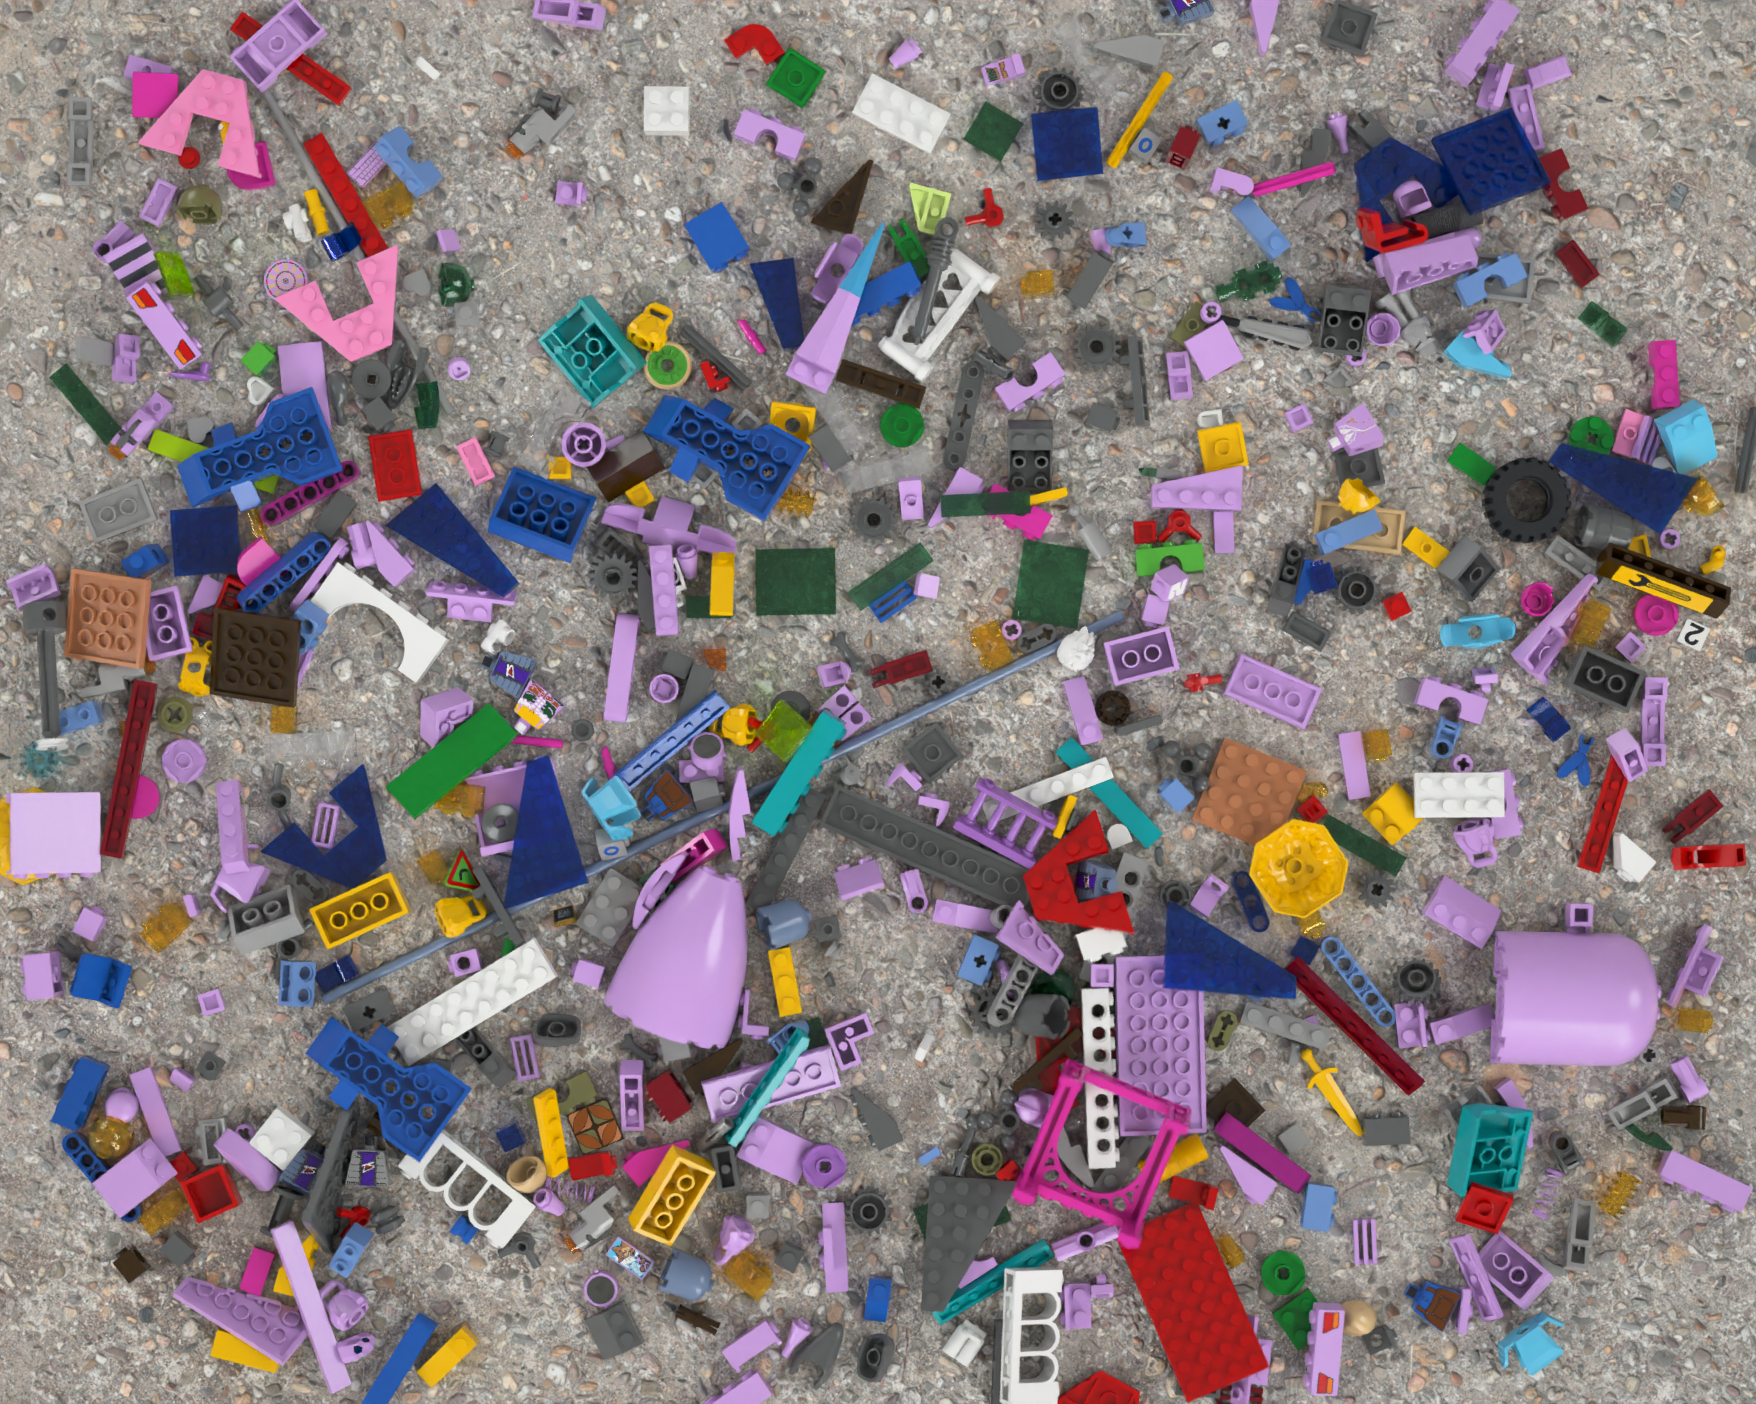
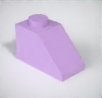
[1606,728,1648,782]

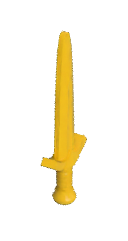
[1300,1049,1363,1136]

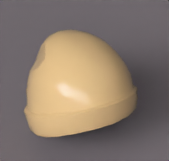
[507,1155,547,1193]
[1341,1300,1377,1336]

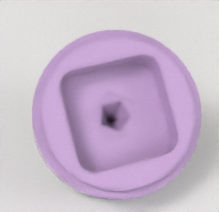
[448,357,470,380]

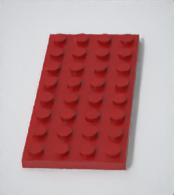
[1116,1201,1270,1403]

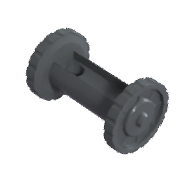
[260,1186,304,1238]

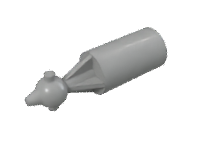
[1067,499,1113,561]

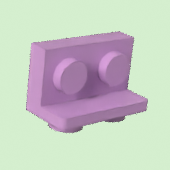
[1476,63,1514,112]
[1462,309,1507,354]
[1393,1002,1430,1048]
[1059,1282,1092,1331]

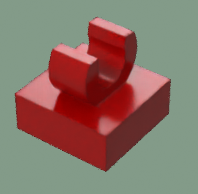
[1296,795,1328,823]

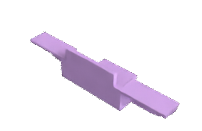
[601,496,737,554]

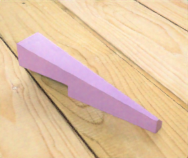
[1511,573,1598,685]

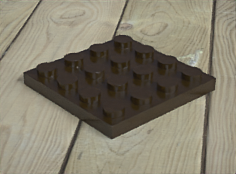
[210,607,301,708]

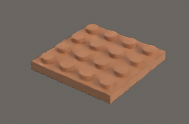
[64,568,152,669]
[1191,738,1307,845]

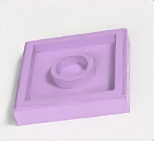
[1184,320,1244,381]

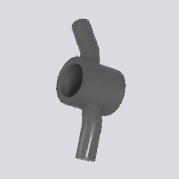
[194,274,243,331]
[268,763,294,831]
[274,918,314,980]

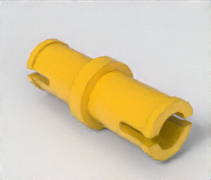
[304,189,330,236]

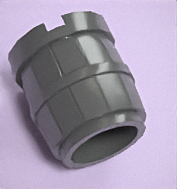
[1574,502,1635,551]

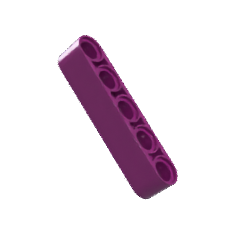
[261,461,361,526]
[1213,1112,1312,1194]

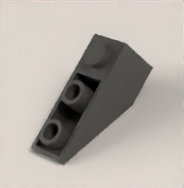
[1266,543,1306,617]
[638,560,656,632]
[455,1026,518,1089]
[849,1087,903,1151]

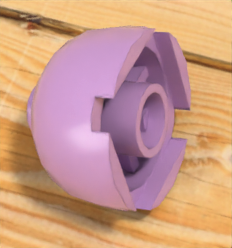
[562,422,606,467]

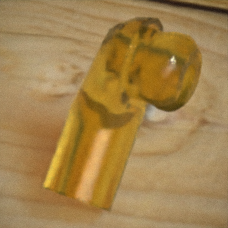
[1296,782,1329,804]

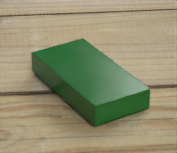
[1447,443,1496,486]

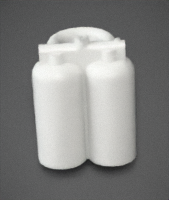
[942,1319,987,1367]

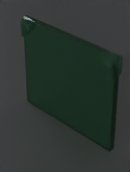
[1012,539,1089,629]

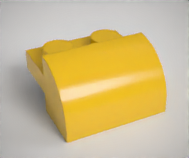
[1362,781,1423,846]

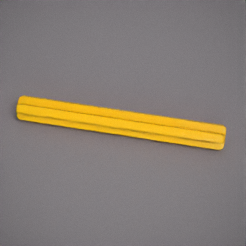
[1106,71,1173,168]

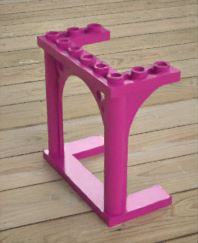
[1011,1058,1192,1249]

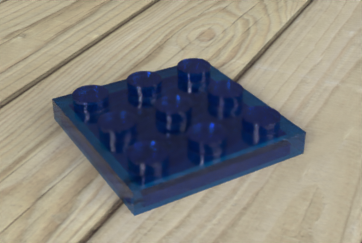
[1031,106,1103,181]
[170,505,241,577]

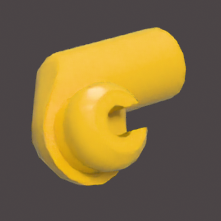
[1699,545,1726,576]

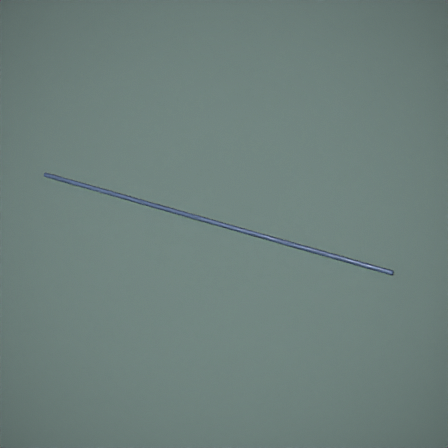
[320,610,1125,1005]

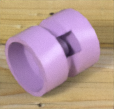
[650,674,680,703]

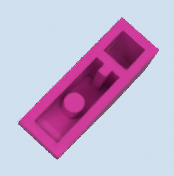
[657,828,728,886]
[622,1138,691,1187]

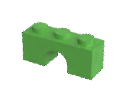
[1134,540,1205,577]

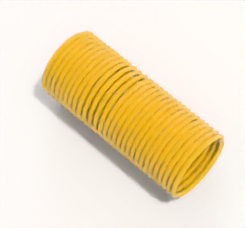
[1137,1133,1209,1183]

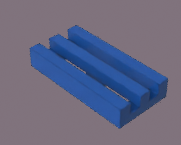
[868,580,917,623]

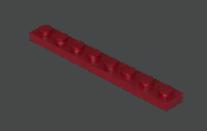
[100,679,158,859]
[1282,956,1425,1096]

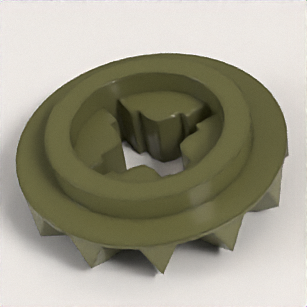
[157,697,193,732]

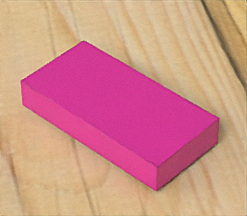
[239,1246,276,1296]

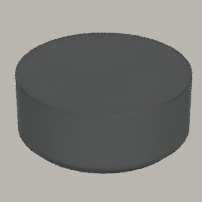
[572,719,594,741]

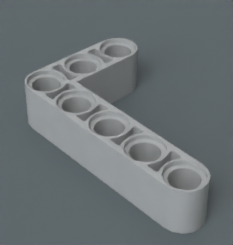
[987,905,1053,1027]

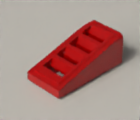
[212,574,247,616]

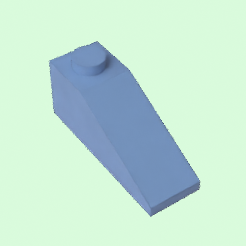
[1231,196,1291,262]
[1313,509,1383,556]

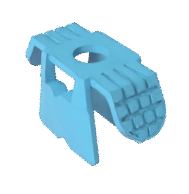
[1440,613,1516,649]
[581,776,641,841]
[1498,1312,1564,1375]

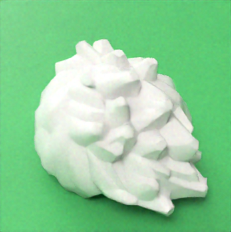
[1057,626,1095,671]

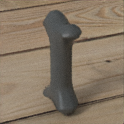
[830,632,865,672]
[619,1033,658,1070]

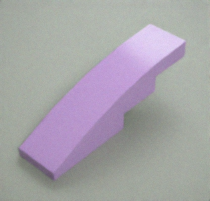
[728,766,751,861]

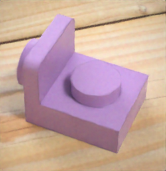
[555,181,588,207]

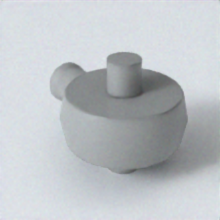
[840,764,865,788]

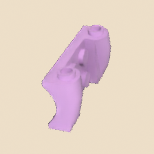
[229,0,328,93]

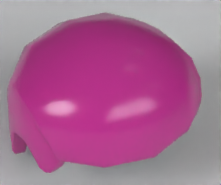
[1520,582,1555,616]

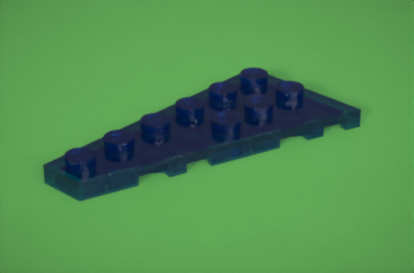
[1548,443,1698,535]

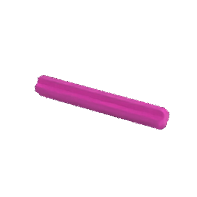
[1252,162,1336,196]

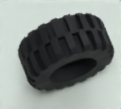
[1482,457,1572,544]

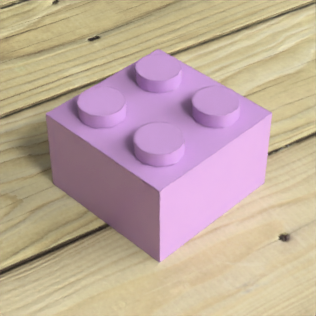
[20,951,64,1000]

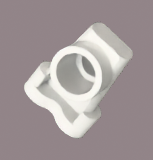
[283,204,312,242]
[480,619,515,658]

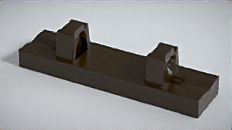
[835,359,927,409]
[1010,1026,1083,1094]

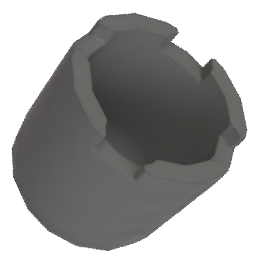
[1014,993,1070,1039]

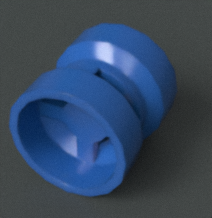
[449,1214,479,1245]

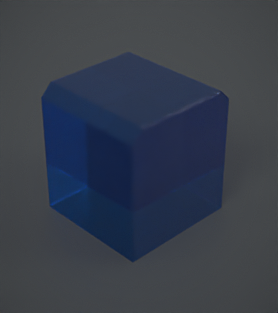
[495,1120,527,1153]

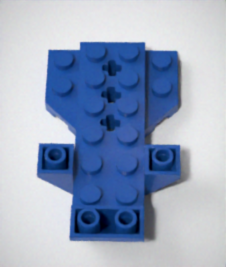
[177,387,344,512]
[643,395,810,522]
[305,1017,472,1163]

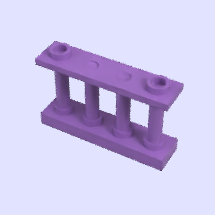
[953,777,1058,869]

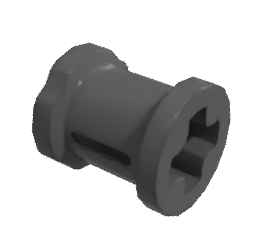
[533,88,561,114]
[483,430,510,458]

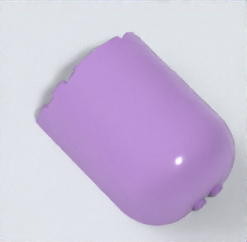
[1490,931,1661,1066]

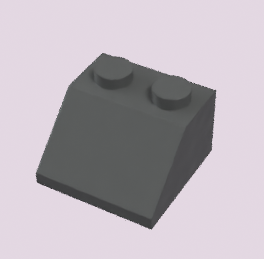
[1436,536,1500,602]
[584,1300,644,1360]

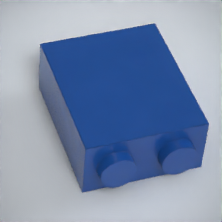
[684,202,750,273]

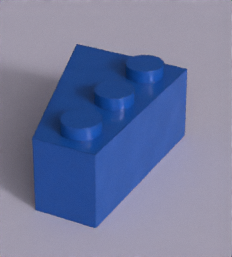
[50,1055,110,1132]

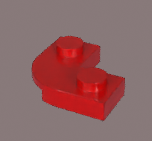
[724,24,785,66]

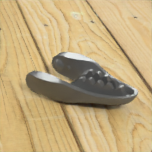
[387,339,430,409]
[790,1322,844,1390]

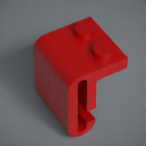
[1356,207,1428,254]

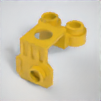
[178,637,212,697]

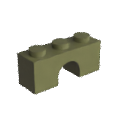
[526,1070,599,1124]

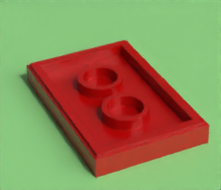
[368,429,423,502]

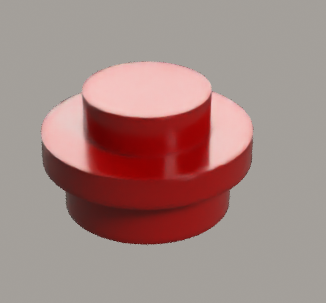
[178,147,201,169]

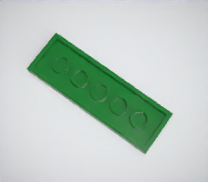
[385,703,518,820]

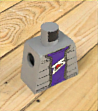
[345,1135,391,1187]

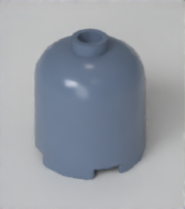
[755,899,812,951]
[658,1247,714,1301]

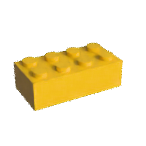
[309,871,412,950]
[628,1144,716,1246]

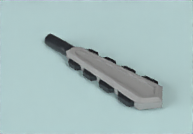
[1215,315,1314,351]

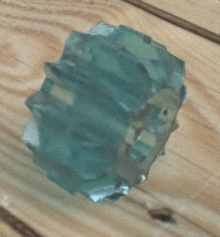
[20,741,59,778]

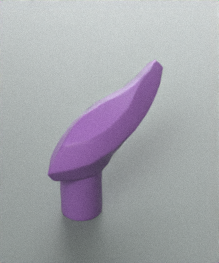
[169,362,211,381]

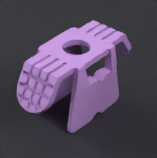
[811,234,864,304]
[210,844,270,913]

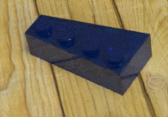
[750,258,804,352]

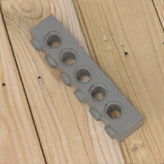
[1078,852,1151,982]

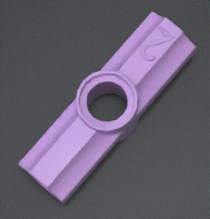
[1051,1222,1118,1262]

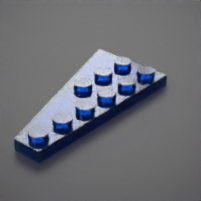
[385,483,520,598]

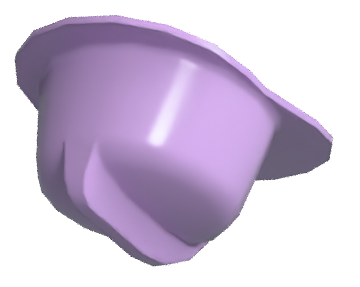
[1014,1088,1054,1128]

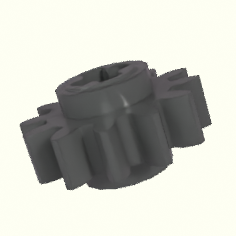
[1035,200,1074,241]
[1356,870,1396,909]

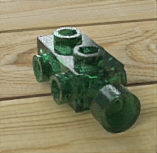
[1214,261,1282,303]

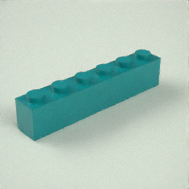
[751,708,847,837]

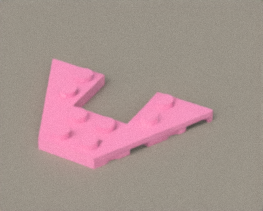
[138,69,261,178]
[275,245,399,362]

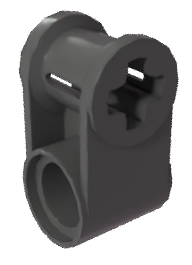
[1548,1131,1586,1176]

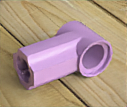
[93,220,136,263]
[347,522,377,569]
[899,869,928,914]
[1670,1055,1709,1103]

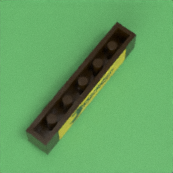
[1595,543,1731,619]

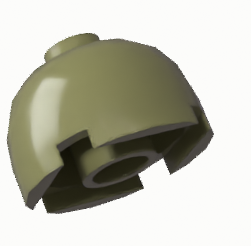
[177,184,222,225]

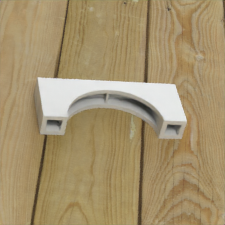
[311,562,449,683]

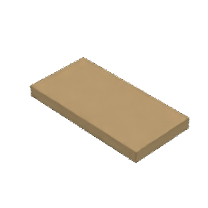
[1312,500,1406,555]

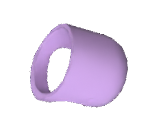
[1393,180,1432,218]
[104,1087,140,1124]

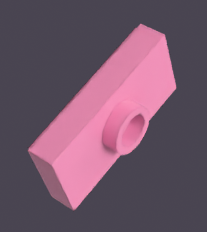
[1610,409,1644,459]
[456,437,496,487]

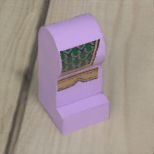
[981,53,1025,86]
[1209,167,1254,198]

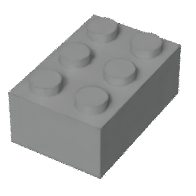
[227,884,305,955]

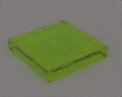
[154,251,195,297]
[754,699,814,763]

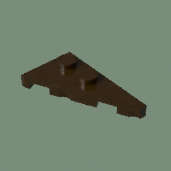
[811,159,873,234]

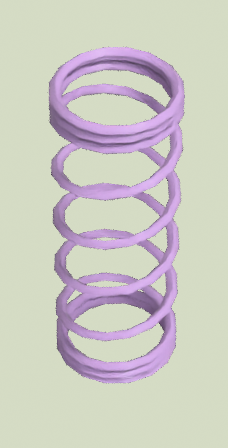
[1531,1167,1564,1219]
[544,1176,595,1203]

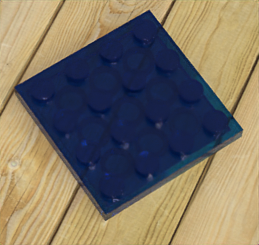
[1431,107,1551,216]

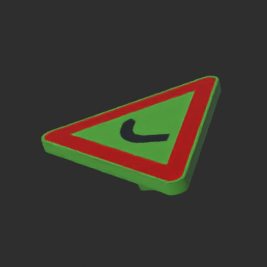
[444,849,481,891]

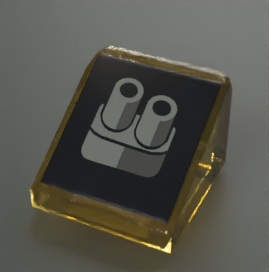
[553,905,578,928]

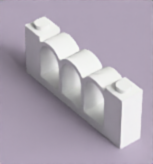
[398,1129,536,1249]
[1000,1267,1064,1404]

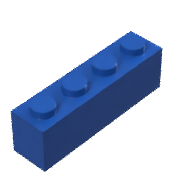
[851,261,924,327]

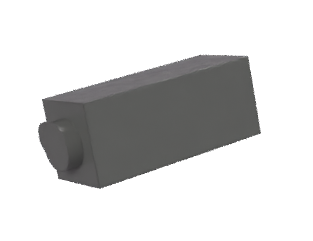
[1062,247,1114,309]

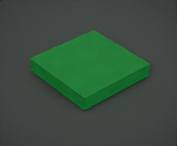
[765,47,827,109]

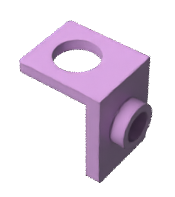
[1189,874,1229,918]

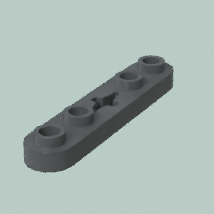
[943,362,984,471]

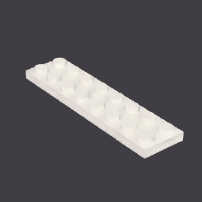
[387,938,558,1066]

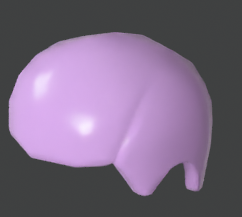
[1365,312,1401,346]

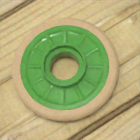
[643,341,692,390]

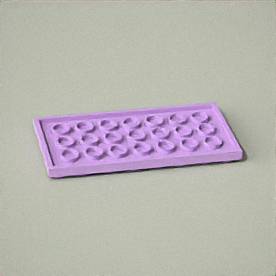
[1114,954,1207,1136]

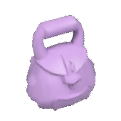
[1453,817,1498,868]
[713,1214,755,1266]
[318,1280,369,1331]

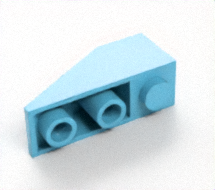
[1442,330,1513,379]

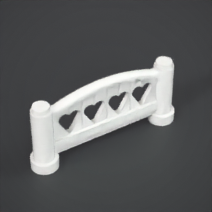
[878,248,1001,384]

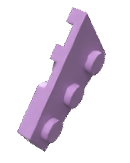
[996,900,1064,975]

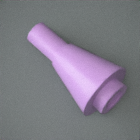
[1326,112,1349,154]
[781,1318,812,1358]

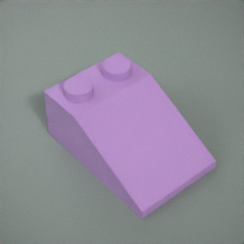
[834,856,885,900]
[737,1115,817,1184]
[92,1139,177,1219]
[1478,1230,1554,1311]

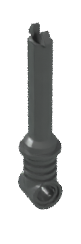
[912,217,959,346]

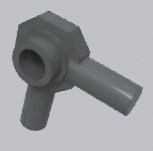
[498,1231,541,1269]

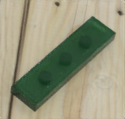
[49,363,121,446]
[940,491,1031,518]
[848,542,933,611]
[1322,814,1407,877]

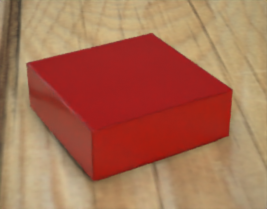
[1133,520,1157,544]

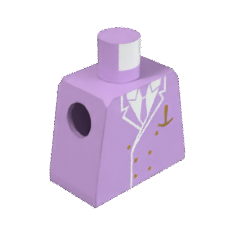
[1327,403,1384,456]

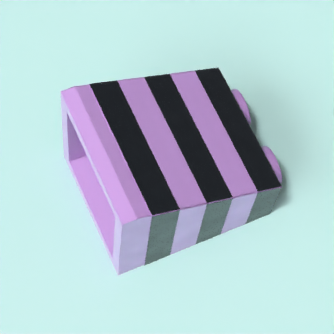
[104,233,177,297]

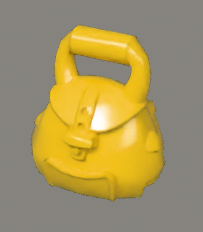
[627,302,674,352]
[708,703,758,746]
[434,894,488,938]

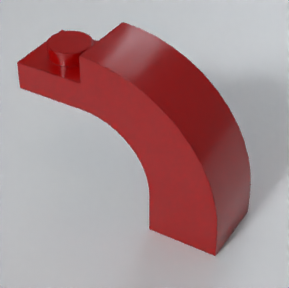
[1671,843,1746,870]

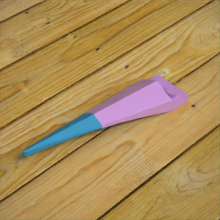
[785,222,885,394]

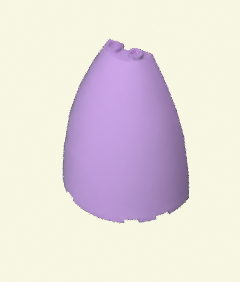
[604,865,748,1049]

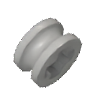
[215,920,231,942]
[825,939,844,961]
[1637,1045,1659,1066]

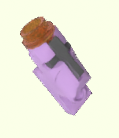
[107,392,175,461]

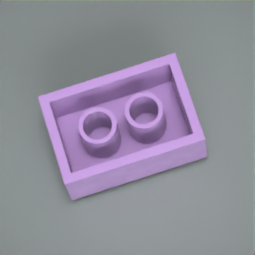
[1102,626,1180,687]

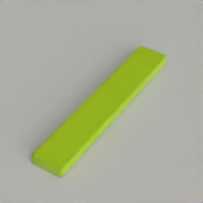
[147,429,280,494]

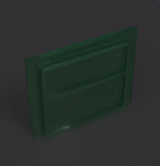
[755,548,837,616]

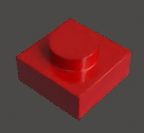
[1381,592,1412,621]
[170,1151,199,1183]

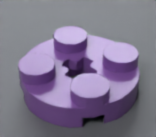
[801,1143,847,1189]

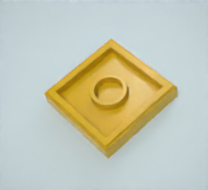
[1197,421,1249,473]

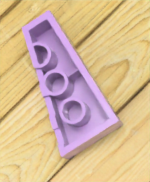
[1444,0,1520,87]
[1383,235,1478,295]
[1150,465,1243,512]

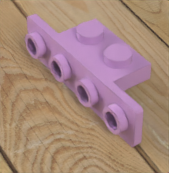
[426,581,517,622]
[1667,924,1724,1008]
[819,1202,848,1293]
[1230,1315,1272,1404]

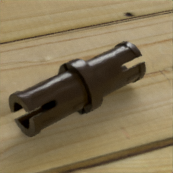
[675,1304,721,1336]

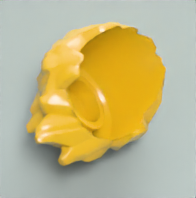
[1338,478,1380,514]

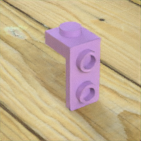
[738,988,770,1039]

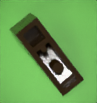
[683,1037,743,1096]

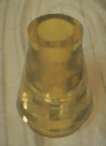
[1217,1234,1246,1269]

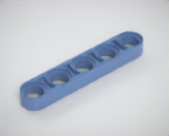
[1320,936,1396,1027]

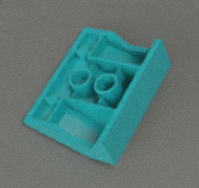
[538,295,647,408]
[1447,1103,1533,1197]

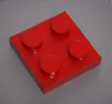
[1455,1181,1514,1234]

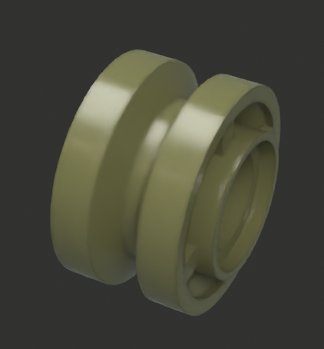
[971,1142,1003,1175]

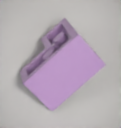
[420,687,473,748]

